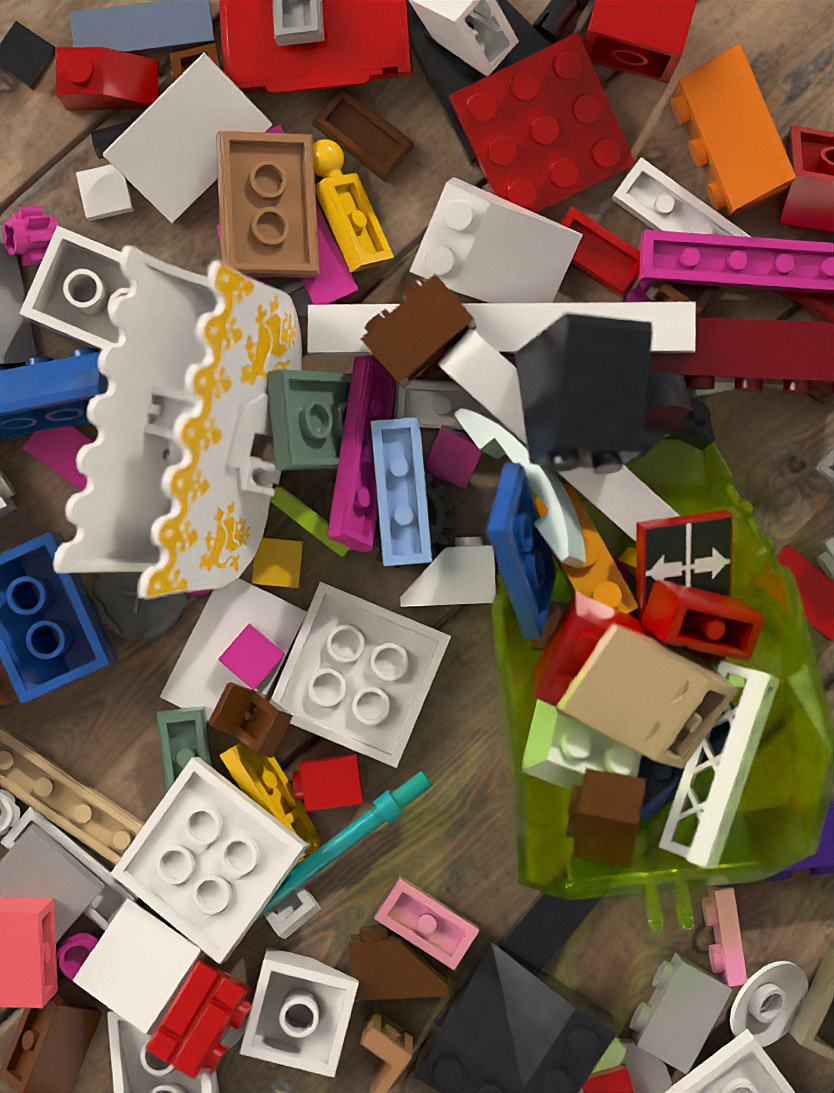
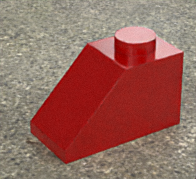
[55,47,159,111]

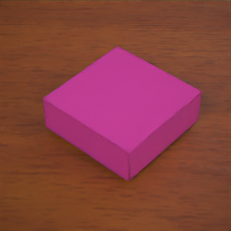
[424,425,482,489]
[218,623,286,691]

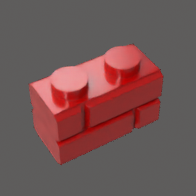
[641,579,765,661]
[145,959,253,1079]

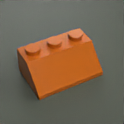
[670,44,797,220]

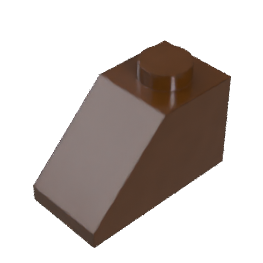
[350,925,449,1001]

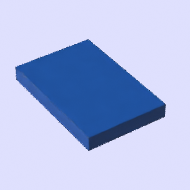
[487,462,557,639]

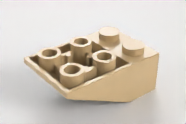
[557,624,738,769]

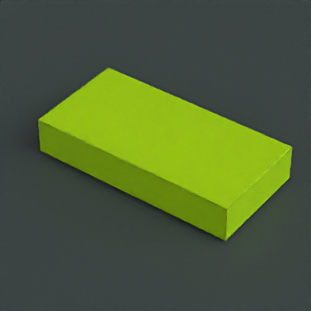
[270,486,351,559]

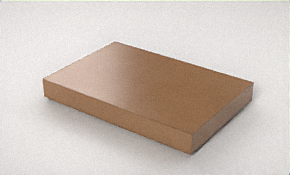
[216,131,320,278]

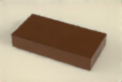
[312,87,414,183]

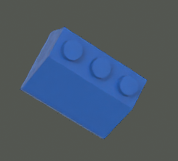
[0,348,109,441]
[0,532,119,704]

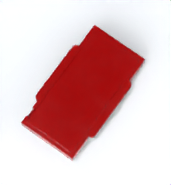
[219,0,413,94]

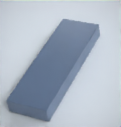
[69,0,216,55]

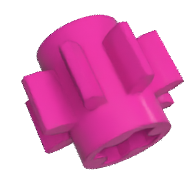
[3,205,59,266]

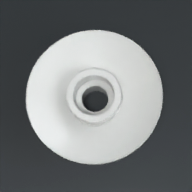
[730,961,808,1047]

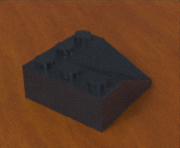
[415,940,617,1093]

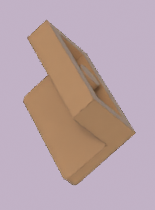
[361,1005,413,1093]

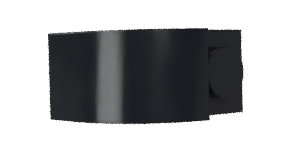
[637,371,716,458]

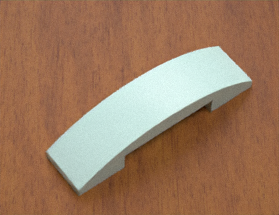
[454,408,586,569]

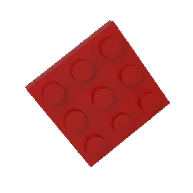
[448,32,635,213]

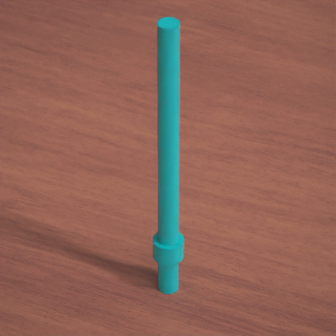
[203,770,433,959]

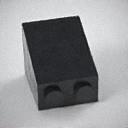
[515,312,653,474]

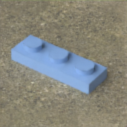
[371,417,432,566]

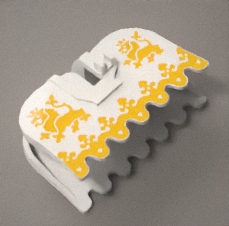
[53,246,302,598]

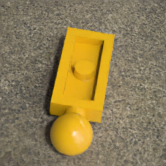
[313,139,394,273]

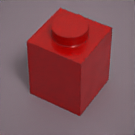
[292,752,364,811]

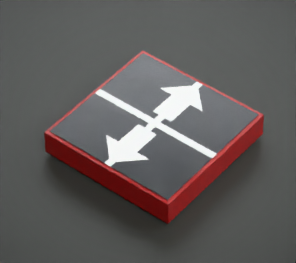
[636,510,733,618]

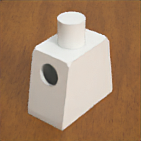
[408,0,519,77]

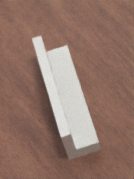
[659,660,780,868]

